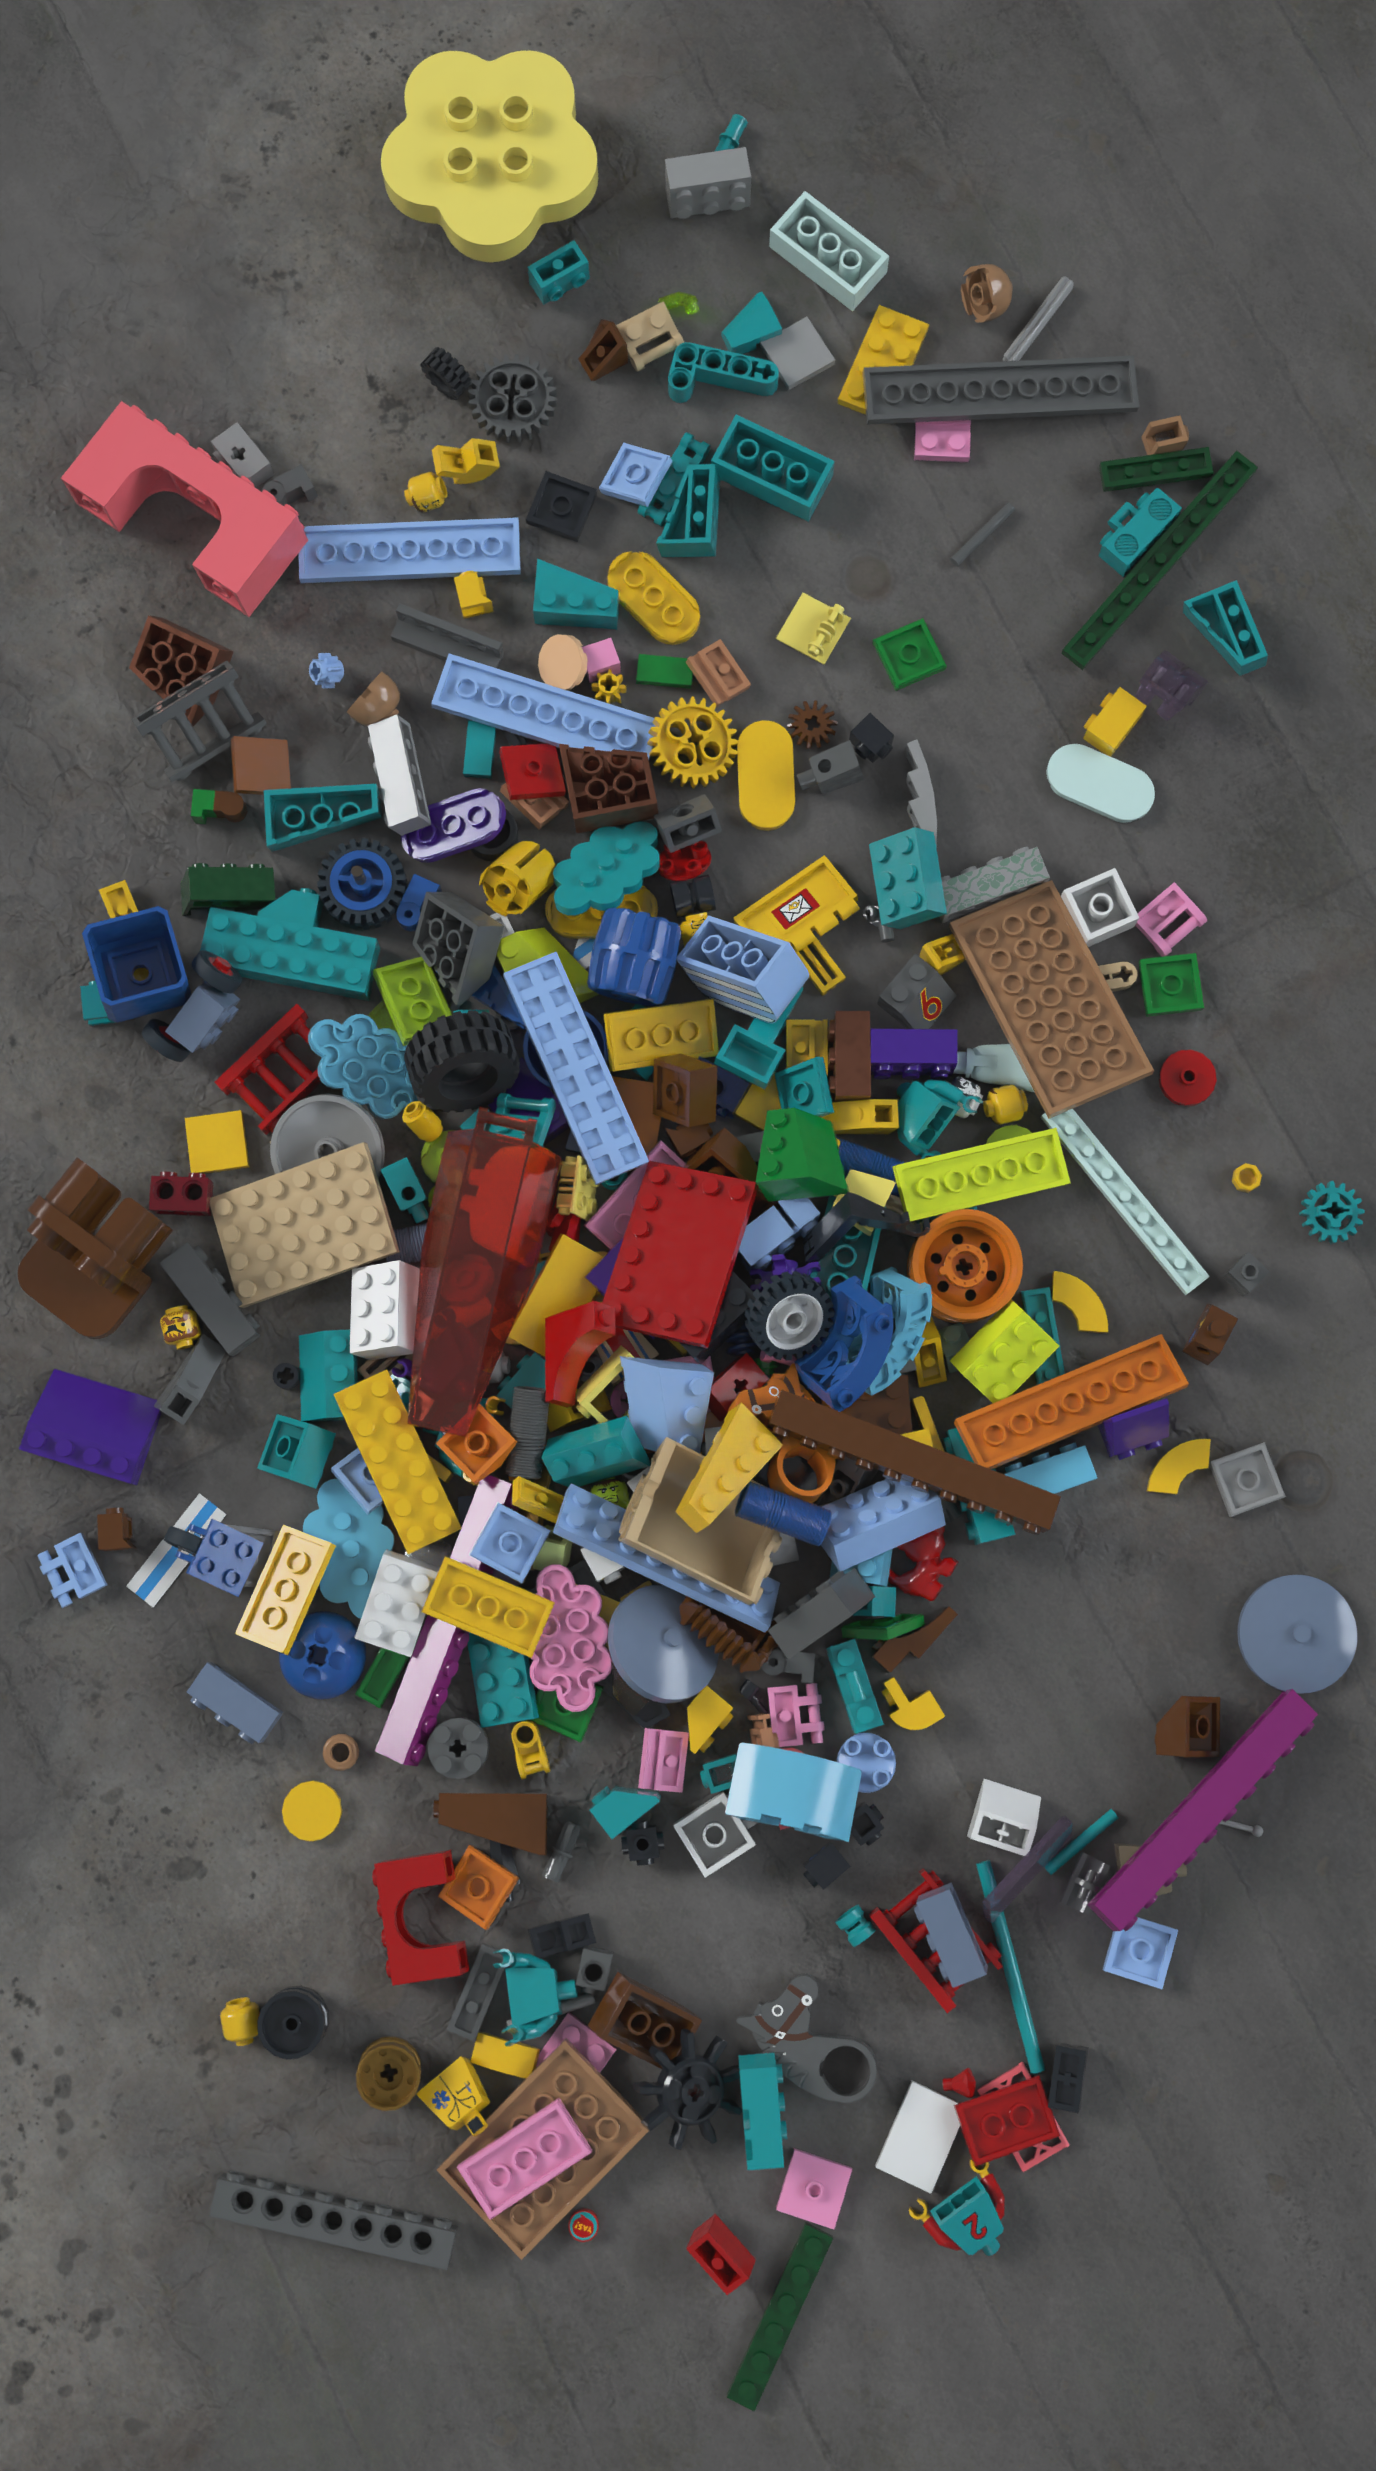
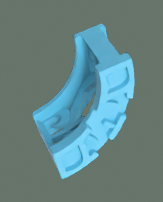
[846,1267,932,1396]

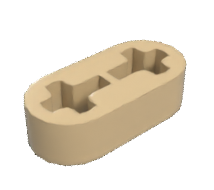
[1098,962,1137,992]

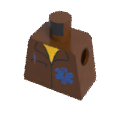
[1182,1304,1238,1366]

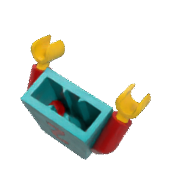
[909,2159,1005,2256]

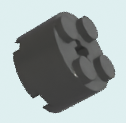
[428,1717,490,1779]

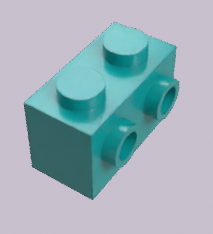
[528,240,590,305]

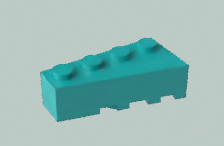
[264,784,382,852]

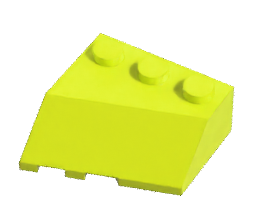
[496,928,599,1003]

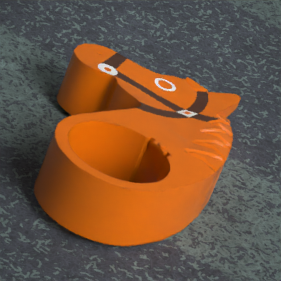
[728,1363,835,1504]

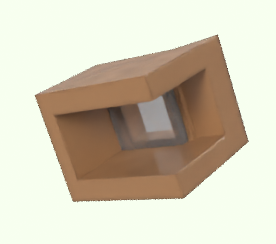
[1141,416,1189,455]

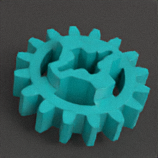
[1299,1181,1365,1244]

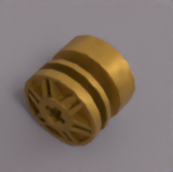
[356,2036,421,2111]

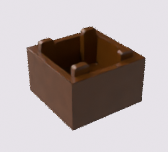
[653,1054,717,1127]

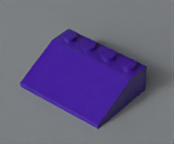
[19,1369,162,1485]

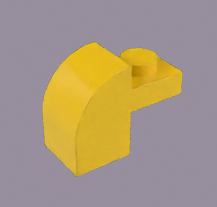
[432,438,500,484]
[881,1677,945,1730]

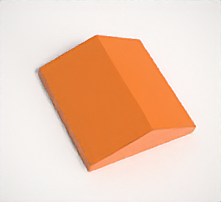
[436,1402,517,1484]

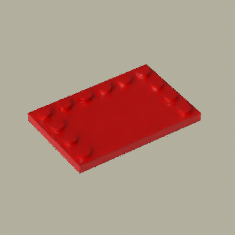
[602,1161,759,1349]

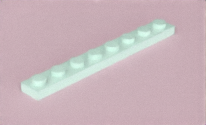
[1040,1109,1210,1295]

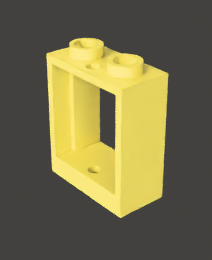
[575,1346,635,1425]

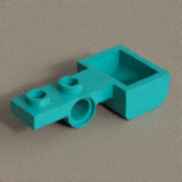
[714,987,803,1090]

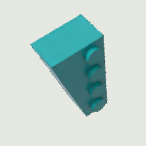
[942,1428,1016,1545]

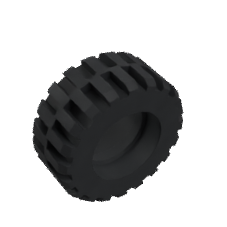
[404,1010,520,1113]

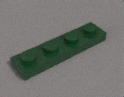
[1099,447,1214,492]

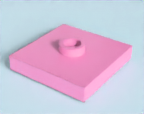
[776,2148,852,2229]

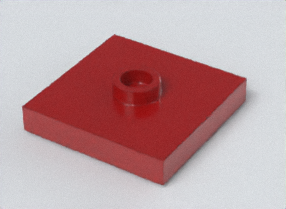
[499,743,566,800]

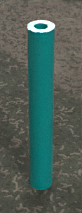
[1043,1809,1119,1875]

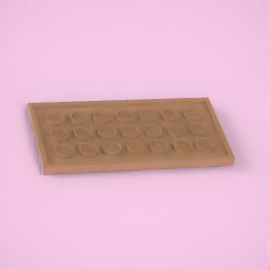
[949,880,1154,1119]

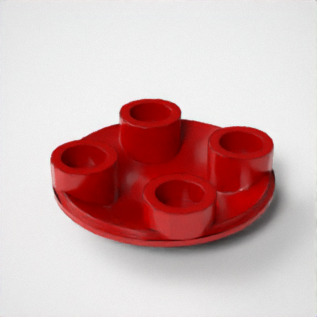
[657,840,712,881]

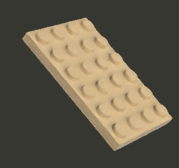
[210,1142,400,1308]

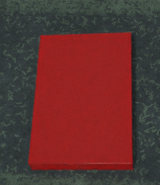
[954,2075,1060,2166]

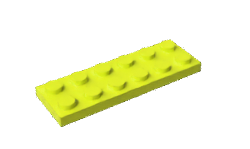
[892,1128,1071,1222]

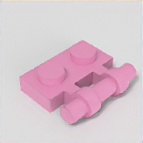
[767,1683,825,1747]

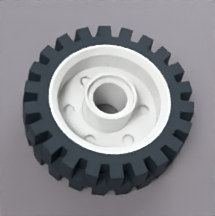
[745,1271,834,1361]

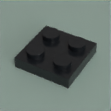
[526,471,597,542]

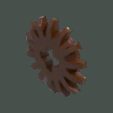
[787,700,837,749]

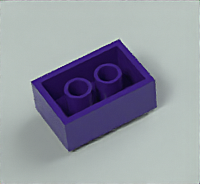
[870,1029,958,1080]

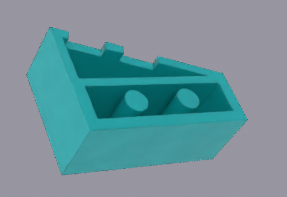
[656,464,720,557]

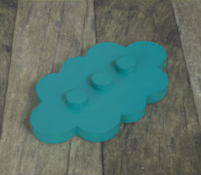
[553,822,660,916]

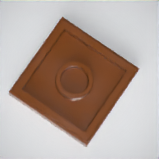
[231,736,291,795]

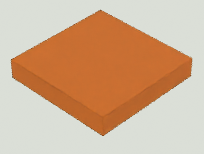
[438,1845,519,1930]

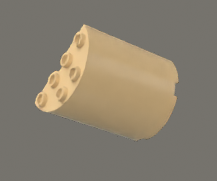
[618,1437,782,1605]

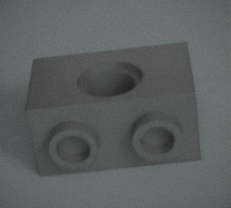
[653,794,722,853]

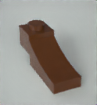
[871,1606,958,1673]

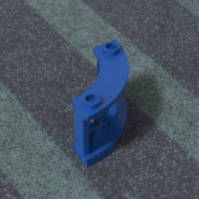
[794,1275,893,1412]

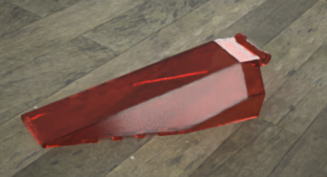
[407,1107,562,1437]

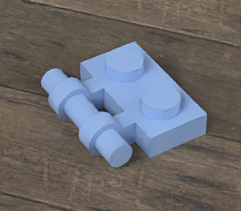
[37,1533,107,1608]

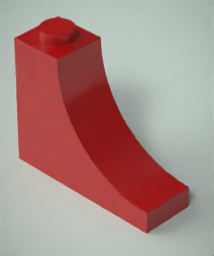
[545,1301,616,1408]

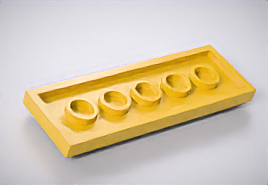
[333,1369,461,1554]

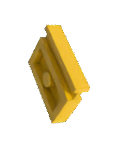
[786,1020,828,1077]

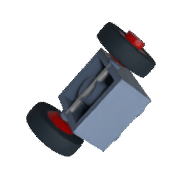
[142,950,242,1062]

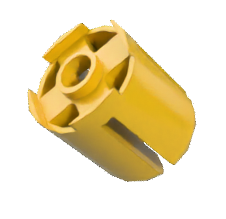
[479,841,556,916]

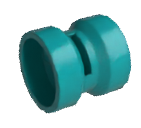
[835,1904,877,1947]

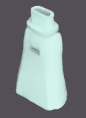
[953,1044,1035,1093]

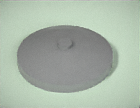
[270,1094,385,1179]

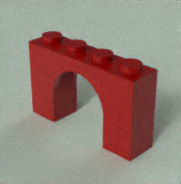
[372,1850,470,1986]

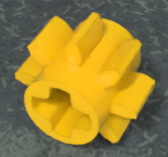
[591,669,626,704]

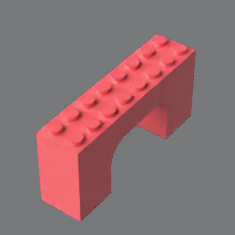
[61,401,308,617]

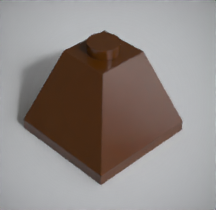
[1155,1696,1220,1757]

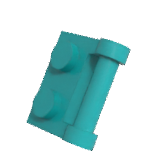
[486,1093,556,1148]

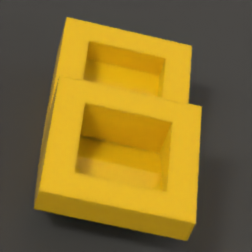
[470,2032,540,2079]

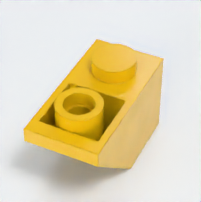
[687,1686,734,1754]

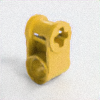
[511,1720,550,1780]

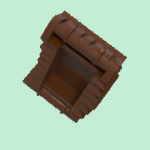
[679,1596,778,1673]

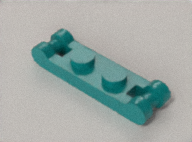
[637,432,711,527]

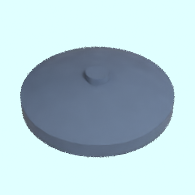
[1237,1575,1357,1694]
[608,1585,719,1703]

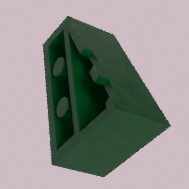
[180,863,275,916]

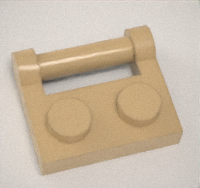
[616,301,684,372]

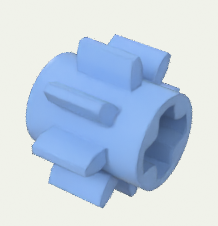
[309,653,344,689]

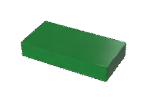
[636,654,693,689]
[355,1647,410,1709]

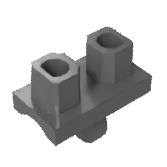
[1060,1852,1110,1915]

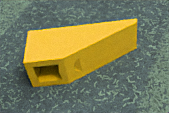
[821,1099,899,1134]

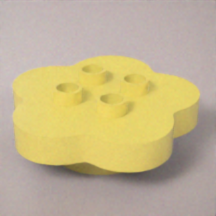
[381,51,598,262]

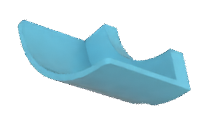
[725,1743,862,1842]

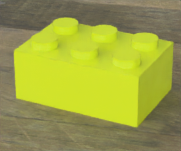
[950,1299,1059,1403]

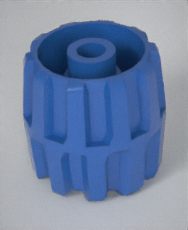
[587,908,681,1006]

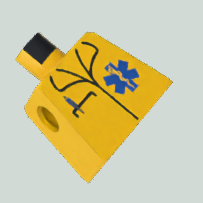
[416,2056,490,2137]

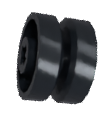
[257,1986,329,2060]

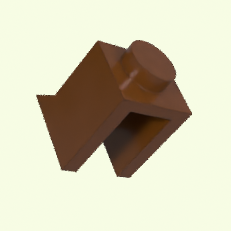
[665,1123,713,1160]
[97,1508,138,1551]

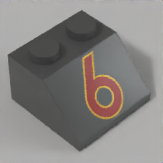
[877,954,957,1029]

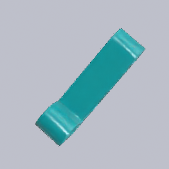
[668,342,779,403]

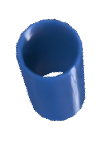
[836,1136,906,1197]
[735,1481,832,1546]

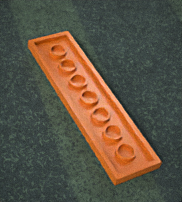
[954,1334,1189,1469]

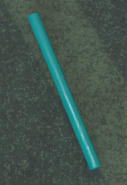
[976,1860,1045,2073]

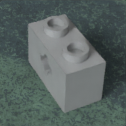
[211,422,274,488]

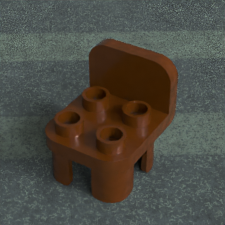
[18,1157,173,1339]

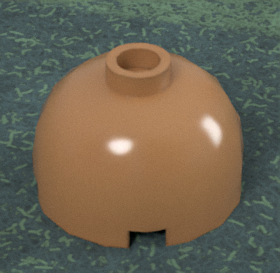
[961,264,1013,323]
[347,672,400,727]

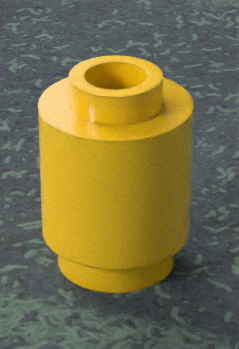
[402,1101,443,1142]

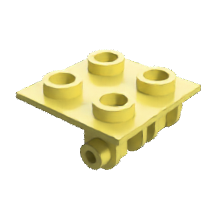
[776,593,851,665]
[556,1155,600,1222]

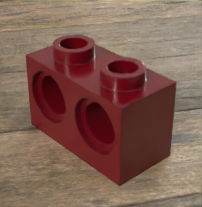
[149,1171,214,1216]

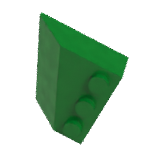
[756,1108,849,1202]

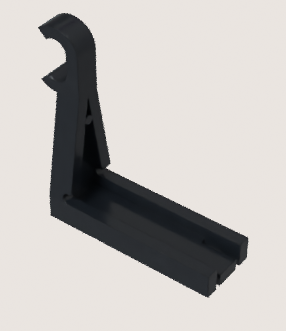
[802,1192,930,1263]

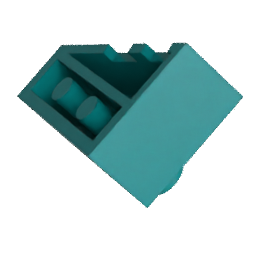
[533,558,619,629]
[1183,580,1268,676]
[738,2053,787,2171]

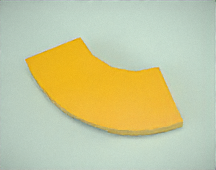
[1051,1271,1108,1334]
[1146,1439,1211,1495]

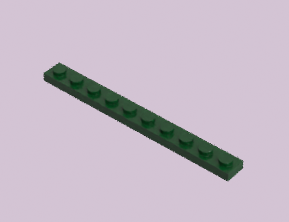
[1061,451,1258,671]

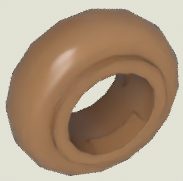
[323,1734,359,1771]

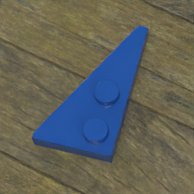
[435,964,526,1029]

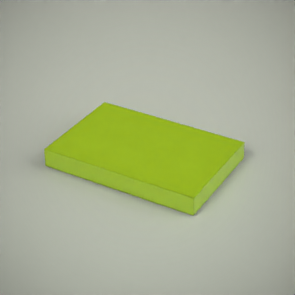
[373,957,452,1046]

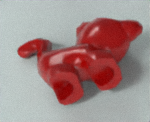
[867,1526,959,1601]

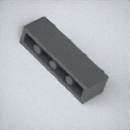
[160,1242,261,1357]

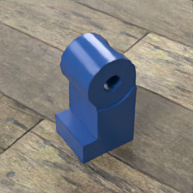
[396,874,442,931]

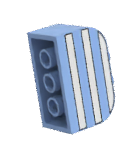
[676,916,809,1023]

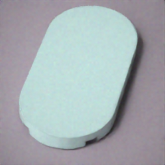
[1046,744,1155,823]

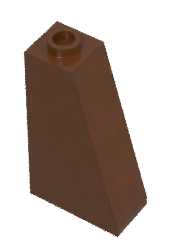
[433,1793,548,1856]

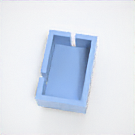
[737,1198,820,1274]

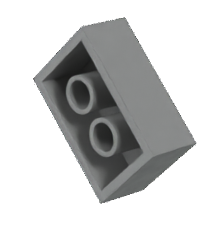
[665,147,751,219]

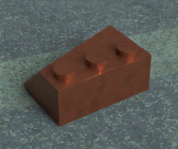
[129,615,234,727]
[559,744,658,833]

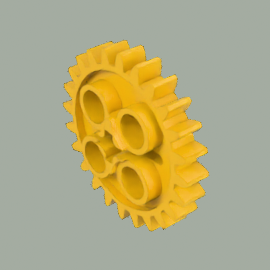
[647,696,739,788]

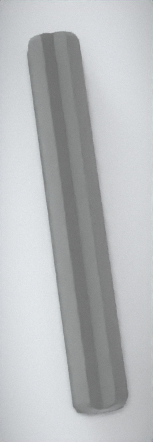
[1003,276,1074,361]

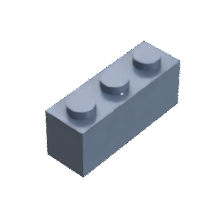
[187,1662,284,1744]
[914,1882,988,1988]

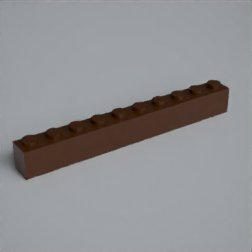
[766,1390,1061,1535]

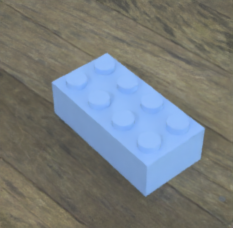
[821,1479,946,1571]

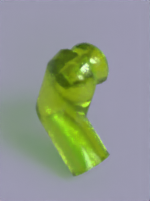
[659,292,699,315]

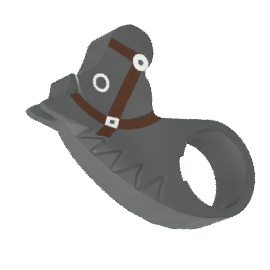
[736,1973,877,2103]

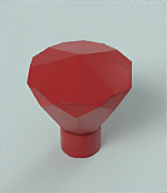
[942,2068,976,2098]

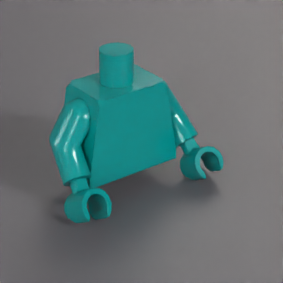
[897,1080,983,1159]
[493,1949,578,2047]

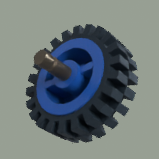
[317,838,407,930]

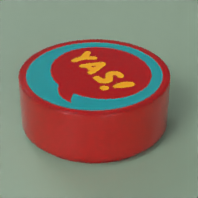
[568,2208,599,2242]

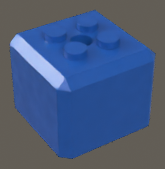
[82,906,192,1023]

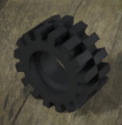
[420,347,472,400]

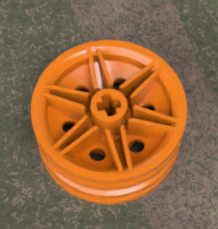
[907,1209,1023,1324]

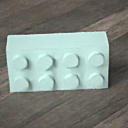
[769,191,889,311]

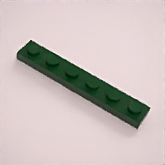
[727,2222,833,2411]

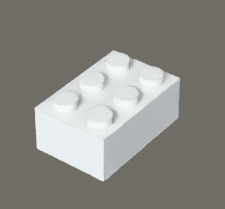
[350,1260,420,1360]
[354,1549,440,1657]

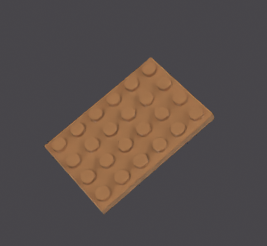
[437,2038,649,2260]

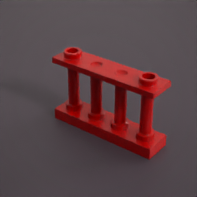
[214,1004,321,1135]
[869,1868,1003,2013]

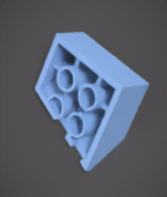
[620,1356,714,1453]

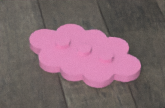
[529,1564,613,1712]

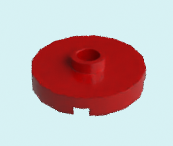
[1159,1050,1217,1106]

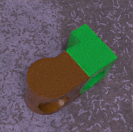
[190,789,247,824]

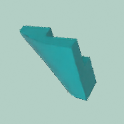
[721,291,782,355]

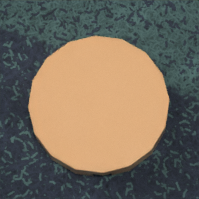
[538,634,588,691]

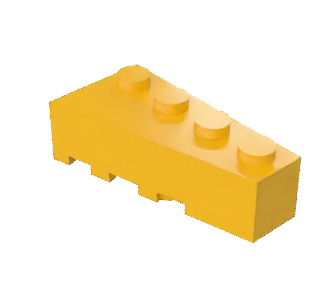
[676,1402,783,1533]

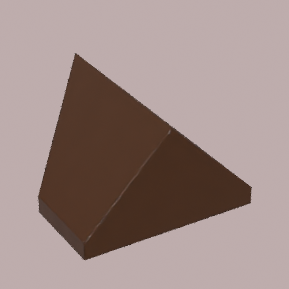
[578,319,628,381]

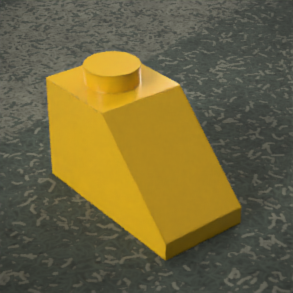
[914,1316,947,1388]
[547,1389,612,1432]

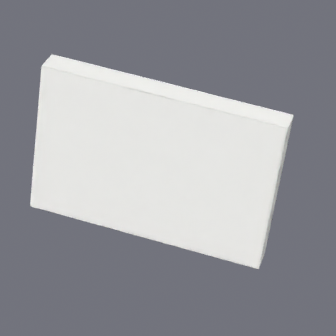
[875,2080,960,2193]

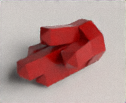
[545,1196,581,1252]

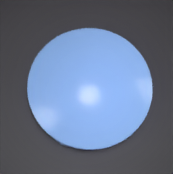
[837,1733,896,1793]

